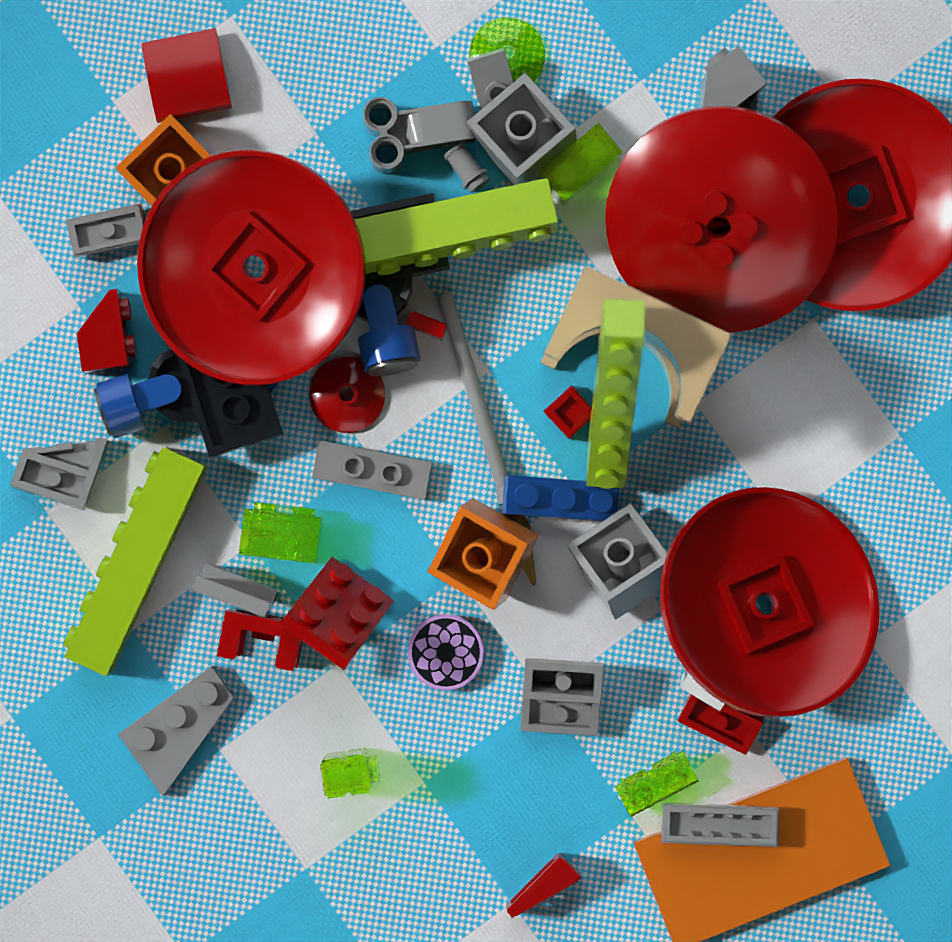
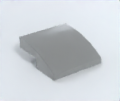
[191,563,279,618]

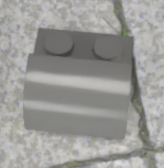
[521,658,604,736]

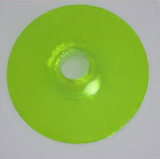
[469,17,545,82]

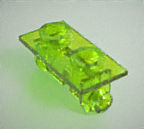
[614,751,699,817]

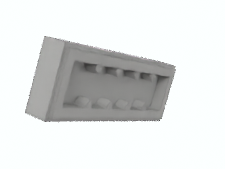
[312,440,432,500]
[661,803,779,847]

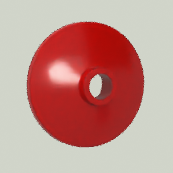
[309,357,386,433]

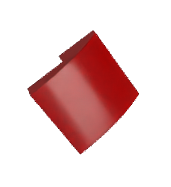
[141,28,232,123]
[677,694,764,755]

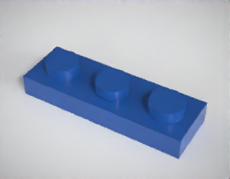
[502,475,619,521]

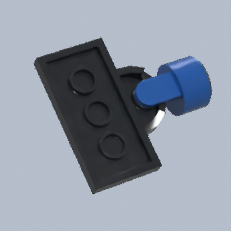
[351,193,450,376]
[94,349,284,458]

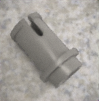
[444,142,489,194]

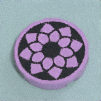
[408,614,484,691]

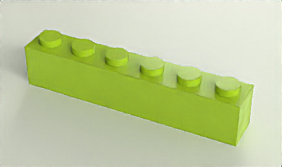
[355,178,558,275]
[586,299,645,489]
[63,446,208,676]

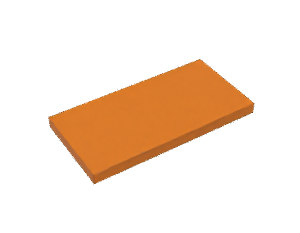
[633,757,891,942]

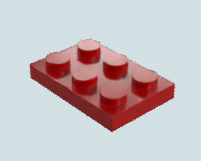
[280,557,394,670]

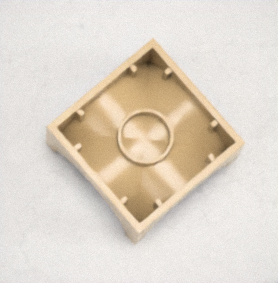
[540,266,731,428]

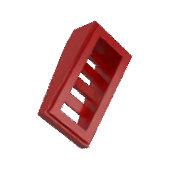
[506,853,582,918]

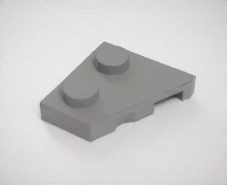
[10,438,109,511]

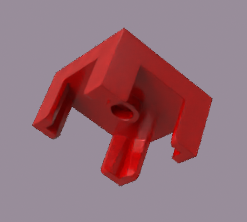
[216,608,303,671]

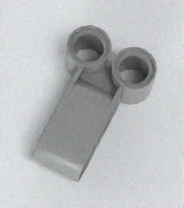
[363,97,478,174]

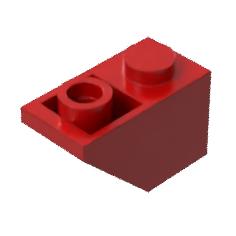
[76,289,137,374]

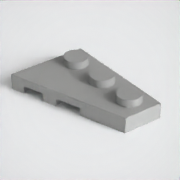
[118,666,235,796]

